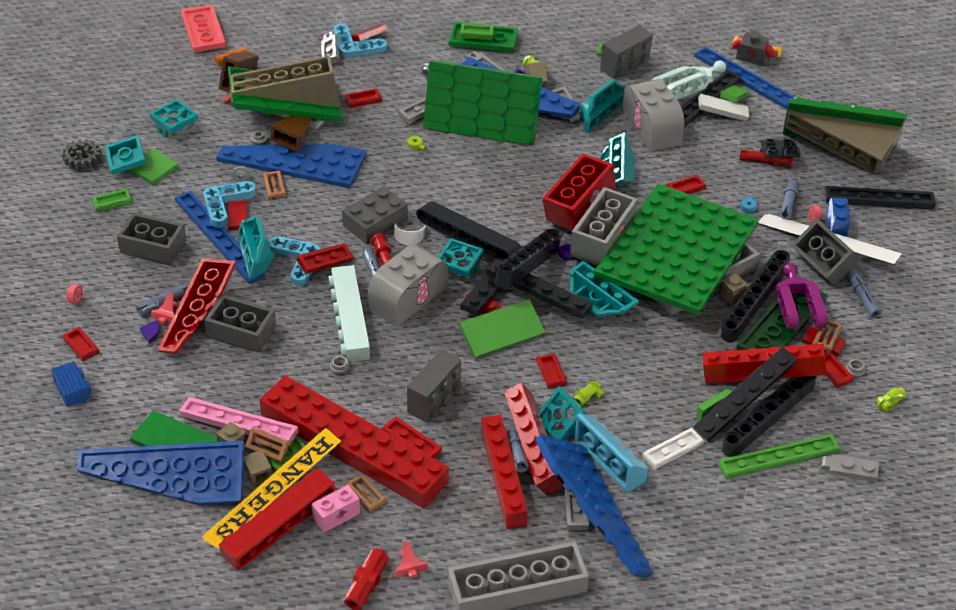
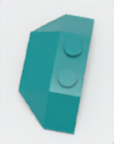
[581,79,626,133]
[599,132,635,188]
[237,216,274,279]
[570,261,639,317]

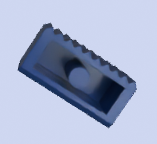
[827,198,851,237]
[51,361,91,407]

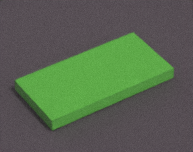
[459,299,545,359]

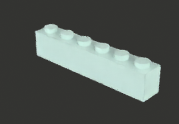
[328,265,370,362]

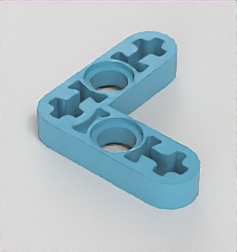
[334,24,387,58]
[203,181,256,228]
[269,236,320,286]

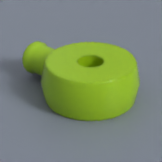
[407,136,427,152]

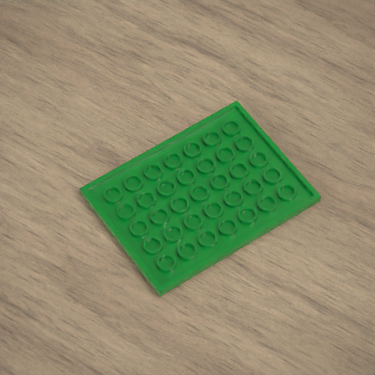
[594,184,759,316]

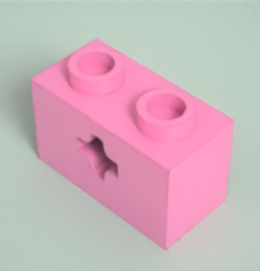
[311,485,360,532]

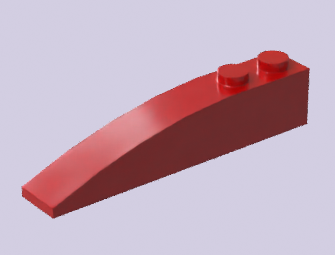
[158,258,237,354]

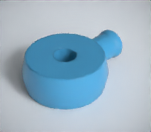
[740,195,757,213]

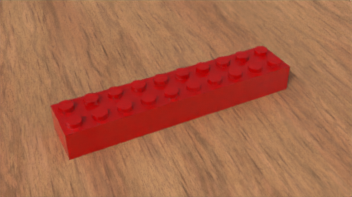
[259,375,449,509]

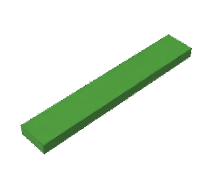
[718,434,841,479]

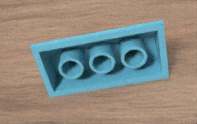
[575,413,648,493]

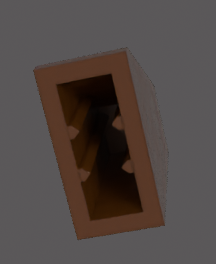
[218,51,259,93]
[270,116,311,152]

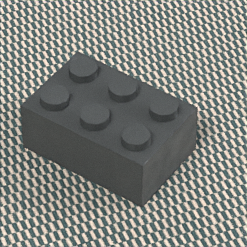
[600,25,653,79]
[342,186,408,244]
[117,212,186,265]
[791,219,861,286]
[204,294,276,352]
[407,349,462,423]

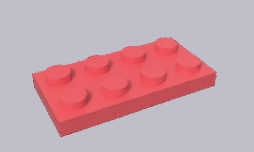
[181,5,226,53]

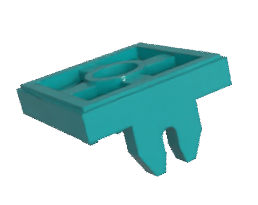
[149,99,199,137]
[438,238,484,278]
[539,386,587,441]

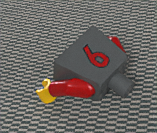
[732,30,783,66]

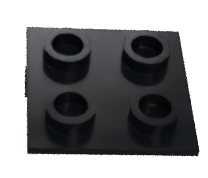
[760,138,800,157]

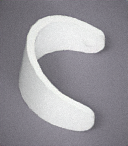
[394,223,426,245]

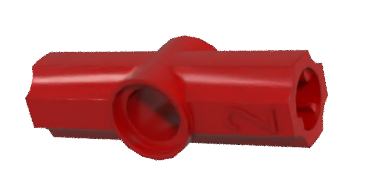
[344,548,389,610]

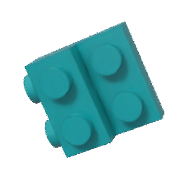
[105,135,147,175]

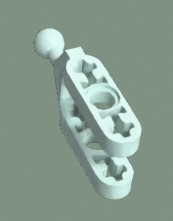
[652,61,726,100]

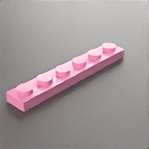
[179,397,298,446]

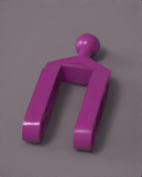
[776,263,828,329]

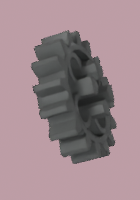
[62,139,102,170]

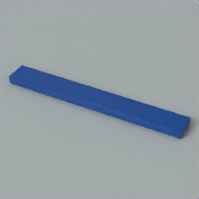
[694,46,795,109]
[174,191,265,284]

